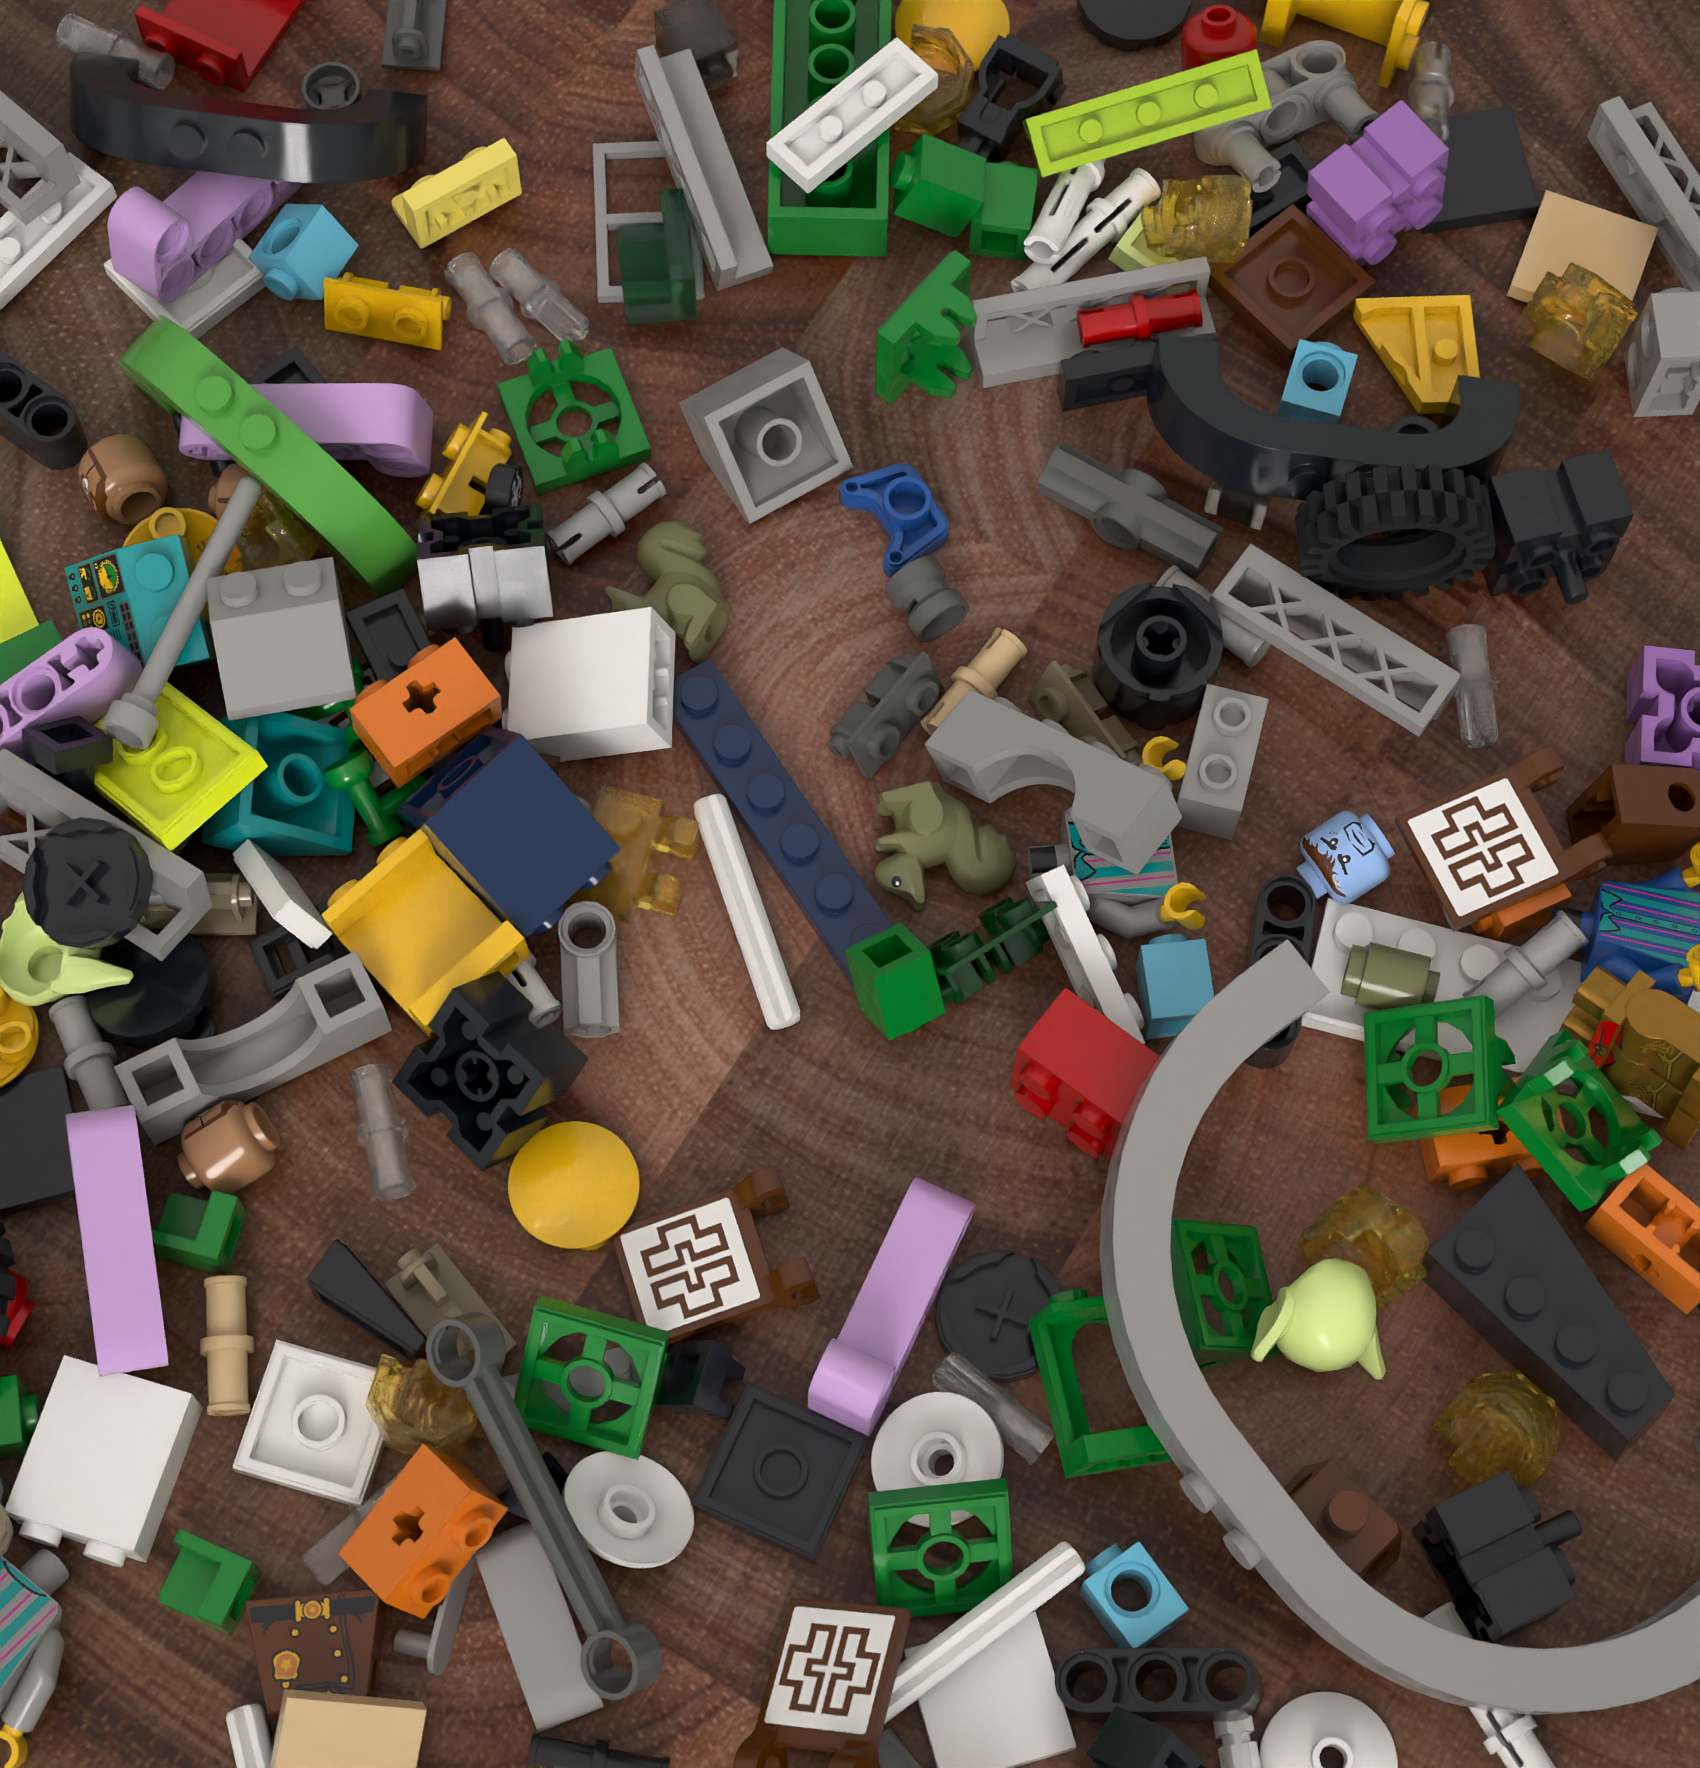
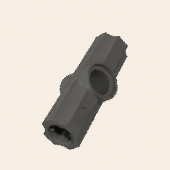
[1037,443,1223,577]

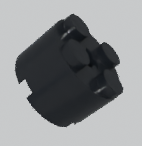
[1092,583,1223,731]

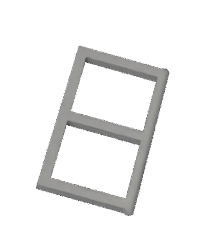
[593,141,705,303]

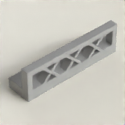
[634,44,773,292]
[0,90,81,225]
[1587,96,1700,291]
[969,256,1216,388]
[1209,543,1462,737]
[0,748,212,961]

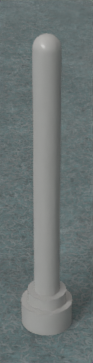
[101,476,262,749]

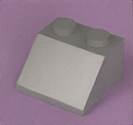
[679,347,853,524]
[206,557,357,721]

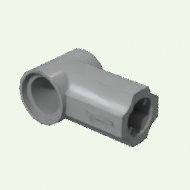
[557,901,620,1039]

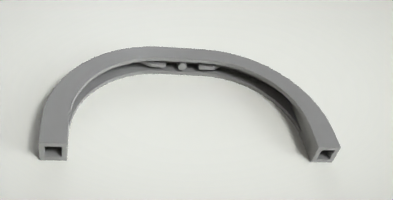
[1099,939,1700,1715]

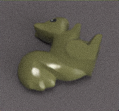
[604,520,730,664]
[874,781,1017,911]

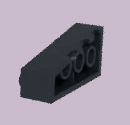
[1418,1163,1675,1462]

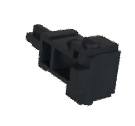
[957,33,1067,163]

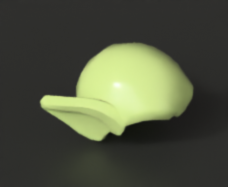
[0,892,134,1006]
[1251,1258,1386,1380]

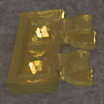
[566,785,702,923]

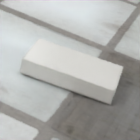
[233,838,333,949]

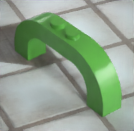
[117,315,418,598]

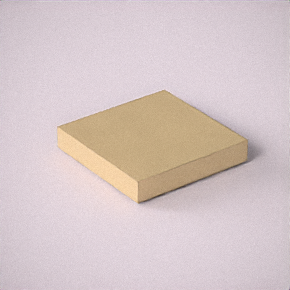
[1507,190,1659,335]
[270,1689,427,1768]

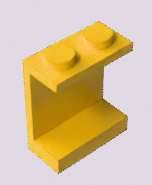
[1259,0,1430,89]
[321,829,531,1039]

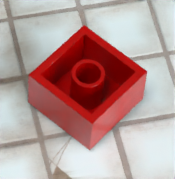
[1010,987,1160,1161]

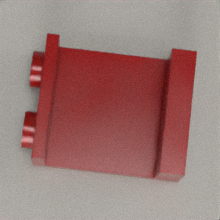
[134,0,307,93]

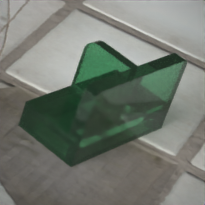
[615,188,698,325]

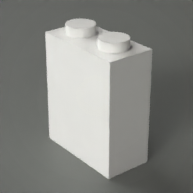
[502,607,676,762]
[5,1355,203,1567]

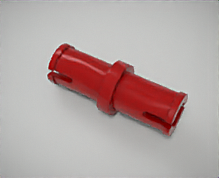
[1076,288,1203,349]

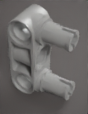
[1193,40,1380,193]

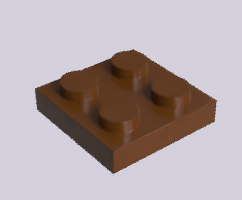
[1208,204,1376,362]

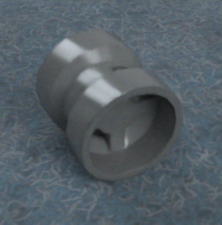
[301,62,362,109]
[885,556,969,642]

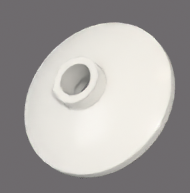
[871,1392,1004,1528]
[562,1451,694,1568]
[1259,1692,1398,1768]

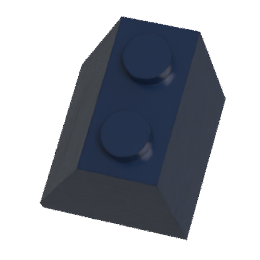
[395,725,621,938]

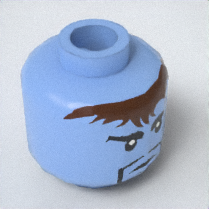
[1296,811,1395,904]

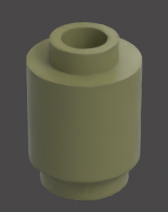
[1340,942,1441,1010]

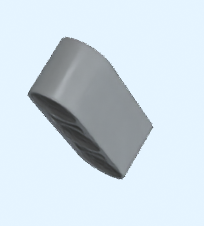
[474,1521,604,1733]

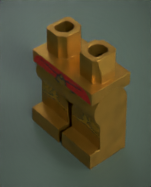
[1559,965,1700,1151]

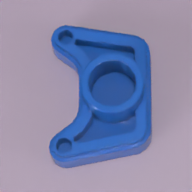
[839,463,949,578]

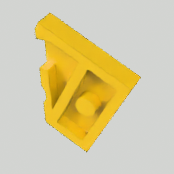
[1352,295,1480,414]

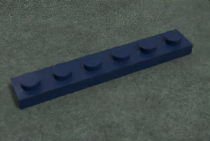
[672,658,893,990]

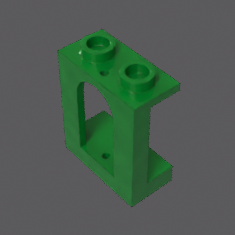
[1028,1289,1173,1479]

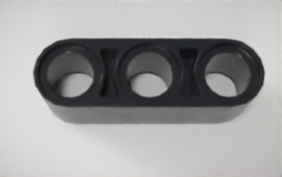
[0,350,88,470]
[1244,874,1316,1069]
[1054,1647,1264,1722]

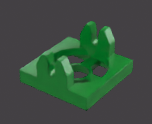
[875,250,978,404]
[497,339,652,495]
[1364,995,1516,1144]
[1496,1029,1663,1212]
[1170,1218,1283,1372]
[514,1295,671,1460]
[866,1478,1013,1618]

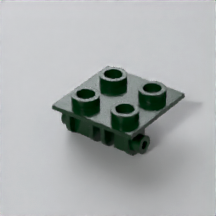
[927,897,1058,1006]

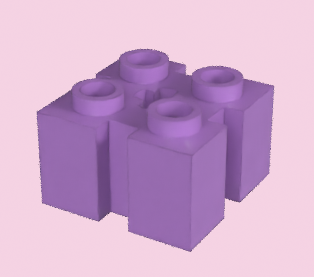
[1306,100,1449,267]
[1624,645,1700,772]

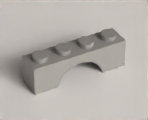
[925,689,1182,875]
[114,951,392,1146]

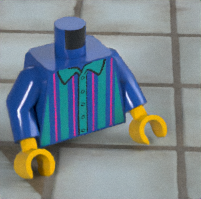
[1550,842,1700,1005]

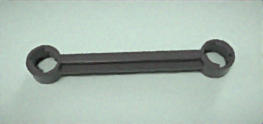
[426,1312,662,1700]

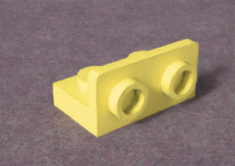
[392,138,522,249]

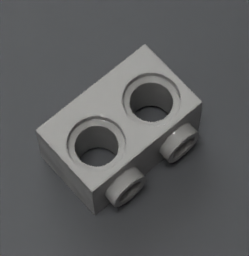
[1623,287,1700,417]
[1176,684,1269,840]

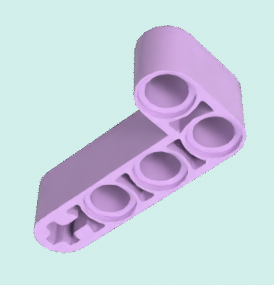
[107,170,303,304]
[179,383,434,478]
[0,627,143,766]
[65,1105,168,1376]
[808,1177,976,1436]

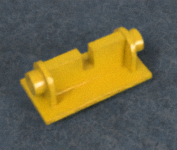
[324,272,452,350]
[413,411,512,531]

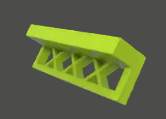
[1023,49,1272,178]

